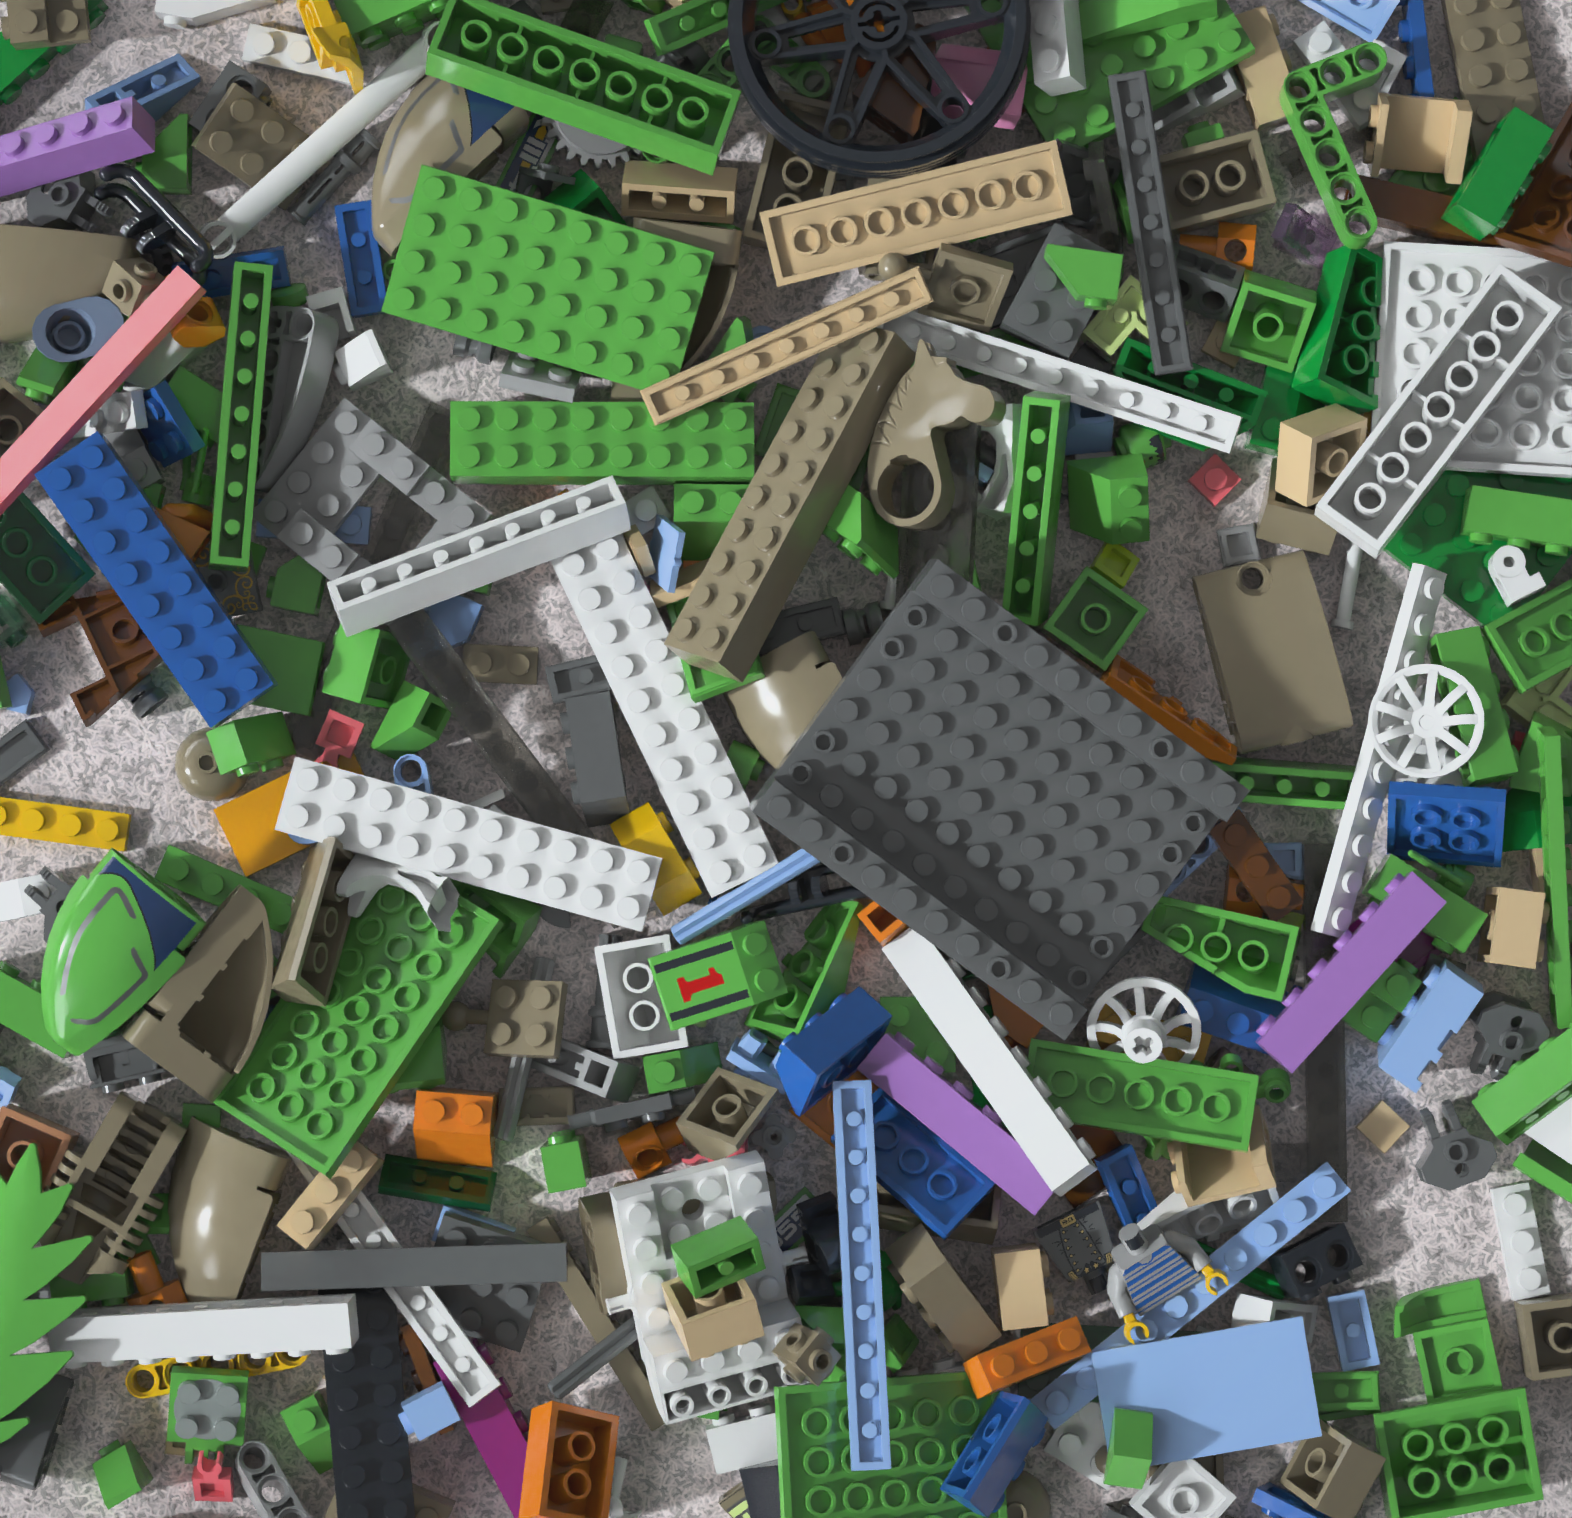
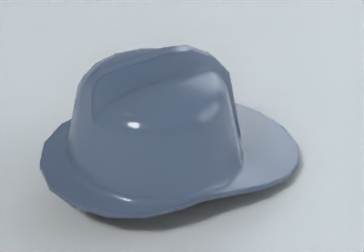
[32,296,124,362]

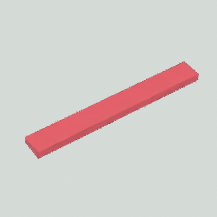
[0,265,207,516]

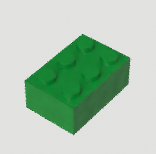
[1441,107,1554,241]

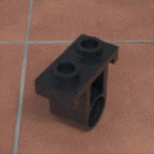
[796,1191,841,1276]

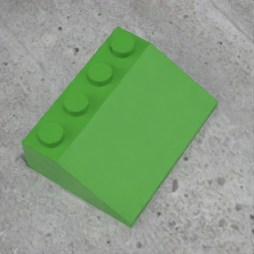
[1373,1386,1544,1518]

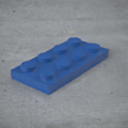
[830,1087,996,1241]

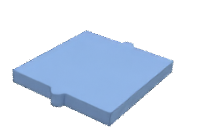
[649,514,686,593]

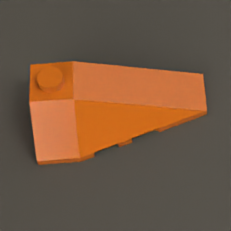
[1099,654,1237,765]

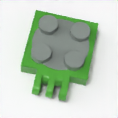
[167,1365,249,1464]

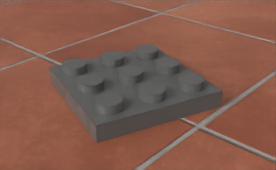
[432,1210,545,1353]

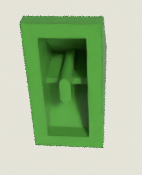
[1103,1407,1153,1489]

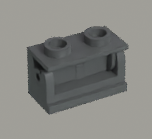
[83,1035,167,1094]

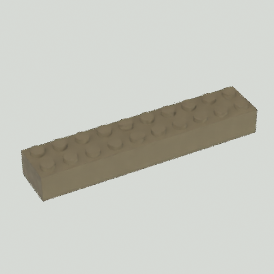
[664,327,916,683]

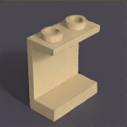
[1363,93,1473,184]
[1167,1105,1277,1207]

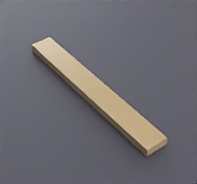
[640,266,934,426]

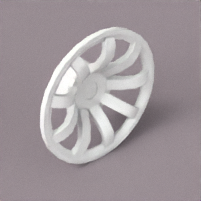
[1368,664,1484,778]
[1087,976,1201,1064]

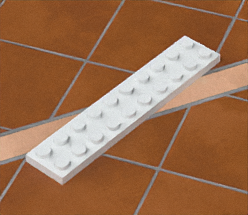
[550,534,779,898]
[274,756,663,932]

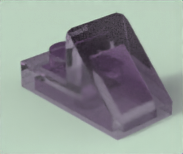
[1271,202,1338,270]

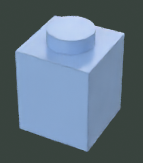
[398,1381,461,1441]

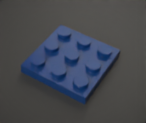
[1387,781,1506,868]

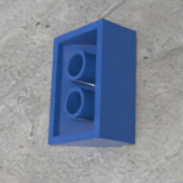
[1175,962,1303,1056]
[775,986,892,1117]
[940,1391,1049,1518]

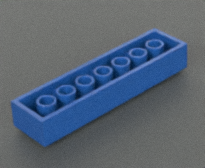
[34,431,278,728]

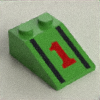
[647,920,788,1031]

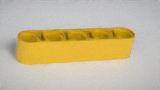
[125,1350,312,1398]

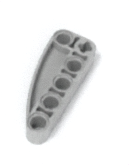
[255,306,339,493]

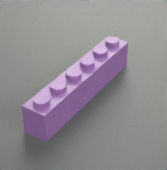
[0,96,155,197]
[1255,871,1447,1073]
[857,1031,1054,1216]

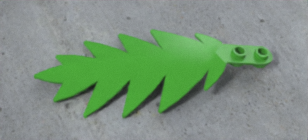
[0,1142,94,1444]

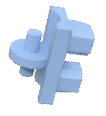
[726,1028,786,1095]

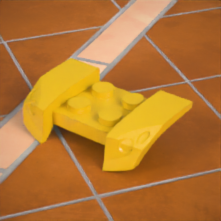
[296,0,364,95]

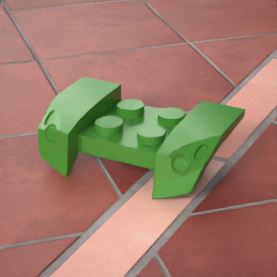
[1394,1277,1503,1404]

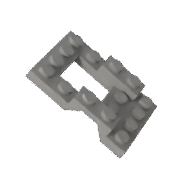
[253,398,492,633]

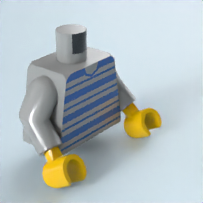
[1107,1223,1229,1344]

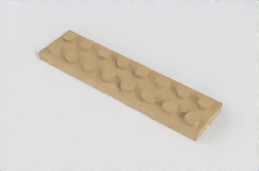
[759,140,1073,287]

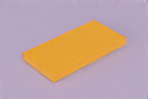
[213,753,365,877]

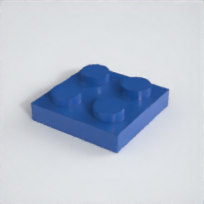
[140,380,206,468]

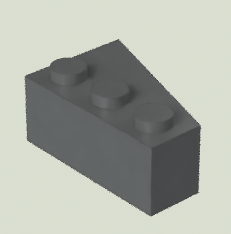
[560,691,631,828]

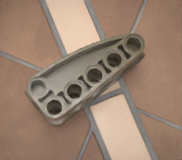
[1192,550,1353,755]

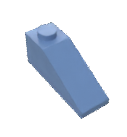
[85,53,201,122]

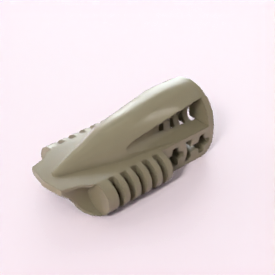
[39,1091,188,1285]

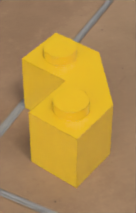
[609,802,702,916]

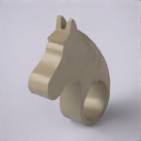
[868,339,1006,531]

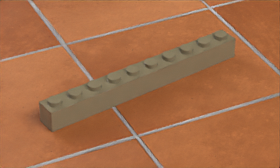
[526,1216,665,1431]

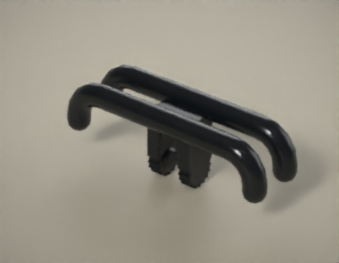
[93,163,214,286]
[733,862,868,924]

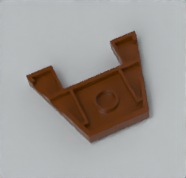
[35,589,163,728]

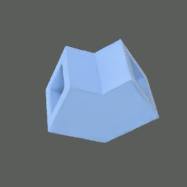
[5,673,36,715]

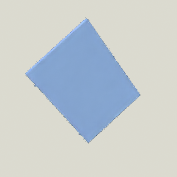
[1091,1316,1322,1466]

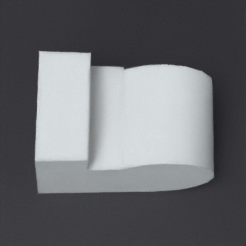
[1488,545,1546,607]

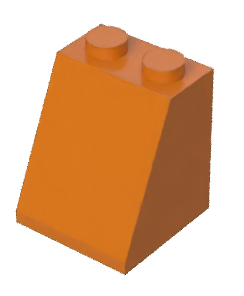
[413,1087,499,1168]

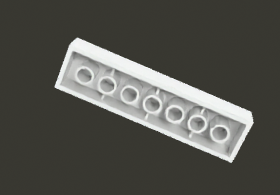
[1314,263,1562,559]

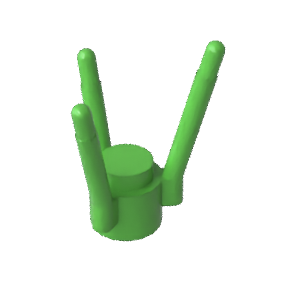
[179,427,215,506]
[1408,850,1475,898]

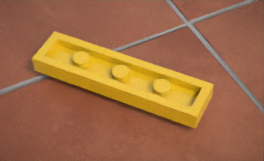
[0,797,132,852]

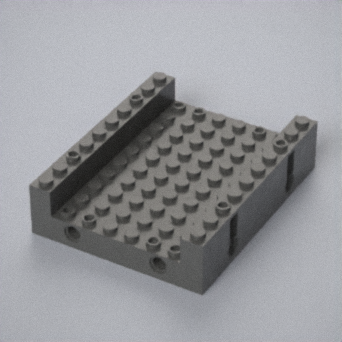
[749,559,1250,1041]

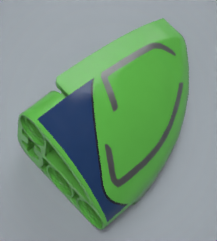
[41,848,206,1056]

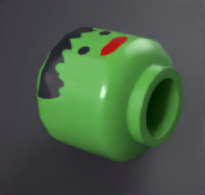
[1113,423,1172,468]

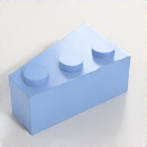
[1377,958,1484,1093]

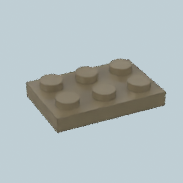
[191,83,309,211]

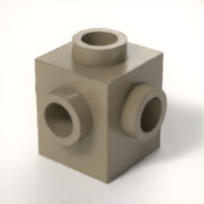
[102,257,165,317]
[771,1322,842,1386]

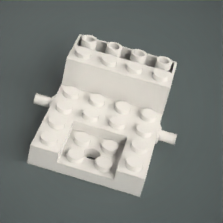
[605,1150,810,1425]

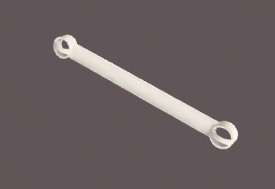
[199,20,440,259]

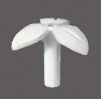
[609,1457,641,1518]

